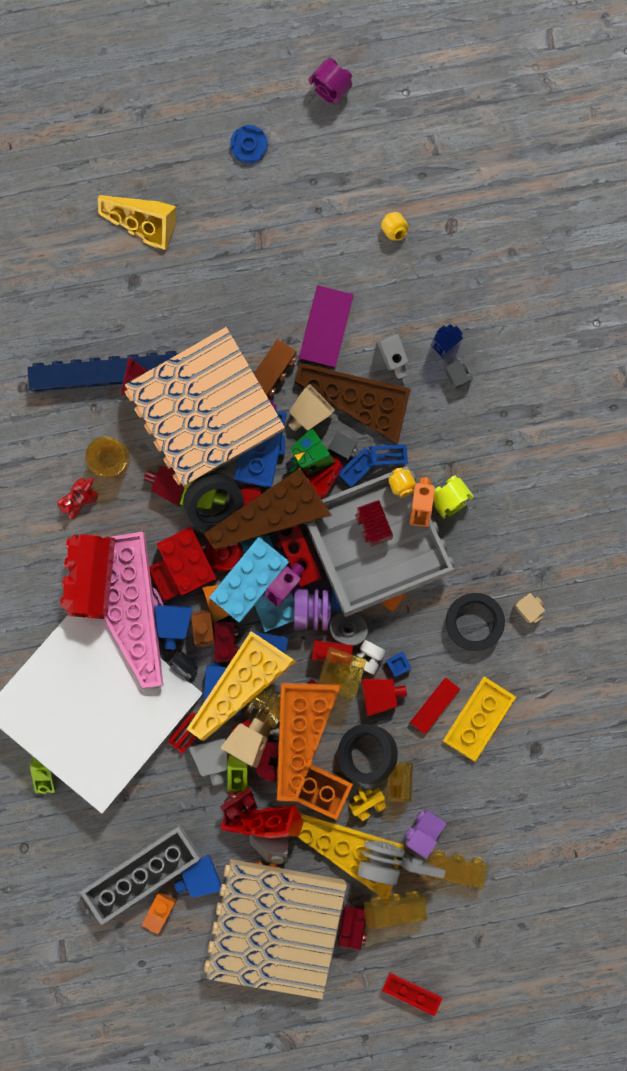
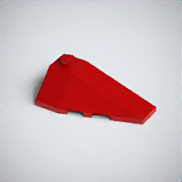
[221,805,304,838]

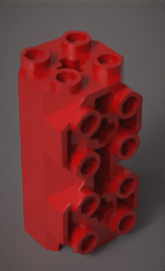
[60,534,115,619]

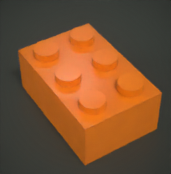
[297,763,353,820]

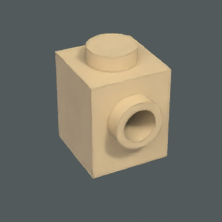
[513,593,545,623]

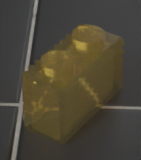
[387,762,413,802]

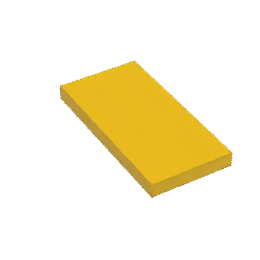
[442,676,516,762]

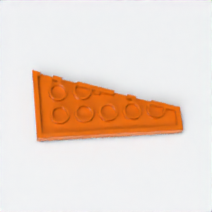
[277,683,340,801]

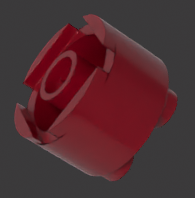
[255,741,279,781]

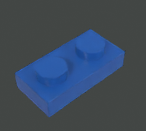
[339,447,378,488]

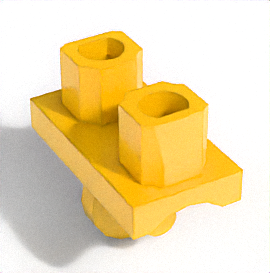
[349,787,386,821]

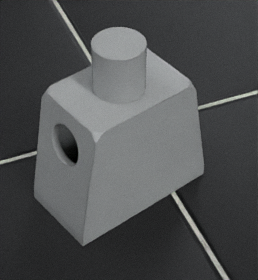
[377,334,409,379]
[189,737,228,785]

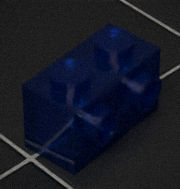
[431,324,463,359]

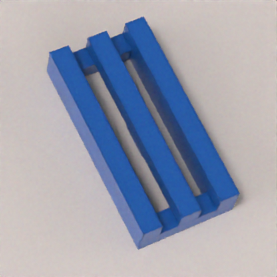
[369,444,408,466]

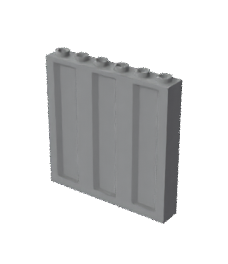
[305,466,455,617]

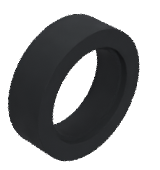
[183,473,244,531]
[446,593,505,651]
[337,724,398,784]

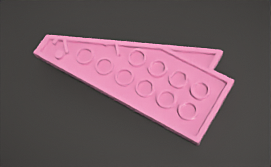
[104,532,164,688]

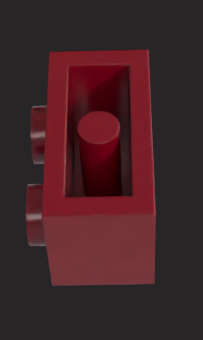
[214,622,239,661]

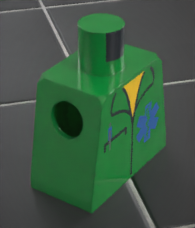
[286,428,335,475]

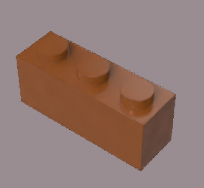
[254,339,297,399]

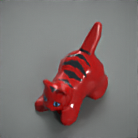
[57,478,98,519]

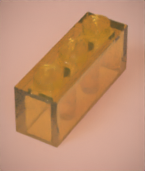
[425,850,488,889]
[364,892,427,929]

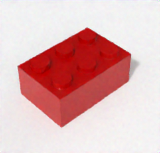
[156,526,217,596]

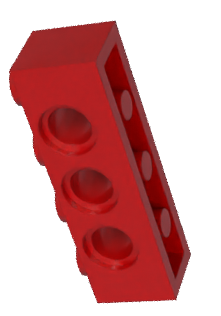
[276,525,321,588]

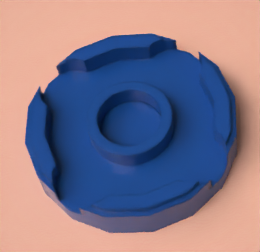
[230,125,268,164]

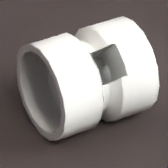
[352,640,386,675]

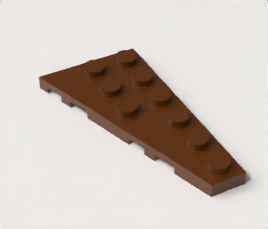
[295,363,411,445]

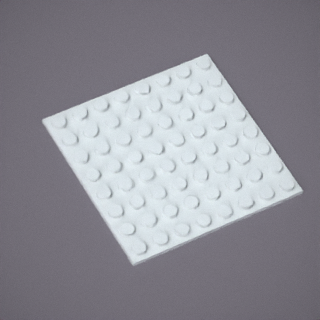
[0,614,203,814]

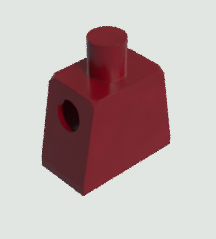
[143,466,185,507]

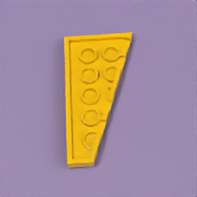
[187,631,297,741]
[297,812,405,902]

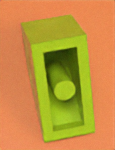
[228,754,249,793]

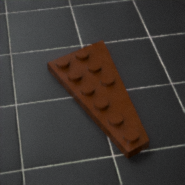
[204,468,332,550]

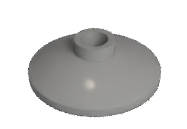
[330,612,368,646]

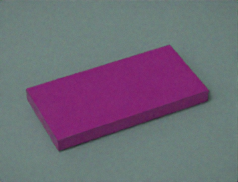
[299,285,354,368]

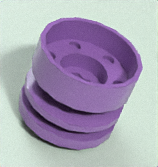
[294,589,331,630]

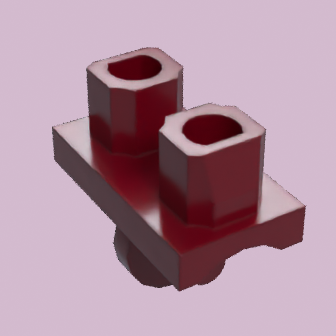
[220,787,257,823]

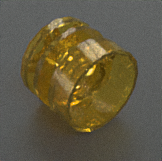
[85,437,130,477]
[246,683,281,729]

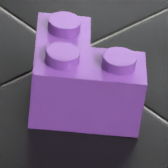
[404,809,447,858]

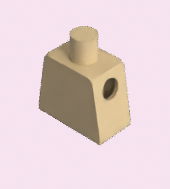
[288,384,335,431]
[221,717,267,768]

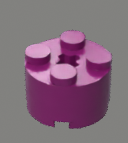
[308,58,352,104]

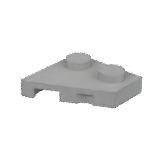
[396,853,446,878]

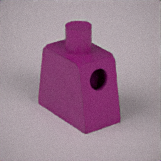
[264,563,304,608]

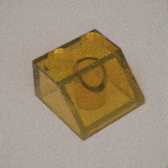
[316,647,366,701]

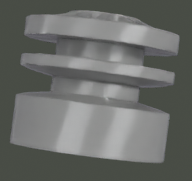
[357,841,405,885]

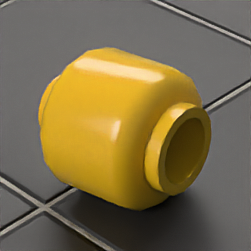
[381,212,409,241]
[388,468,416,498]

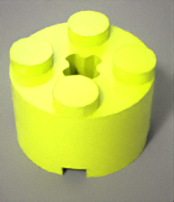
[433,475,474,519]

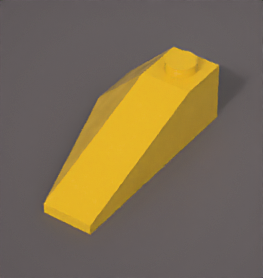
[98,195,176,250]

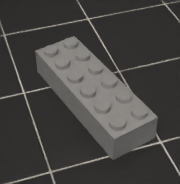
[80,824,201,925]

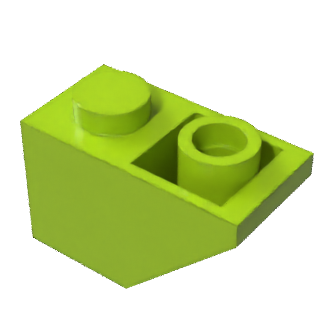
[30,756,55,794]

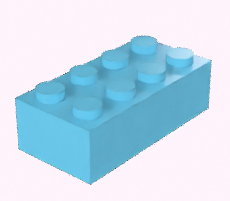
[209,537,289,622]

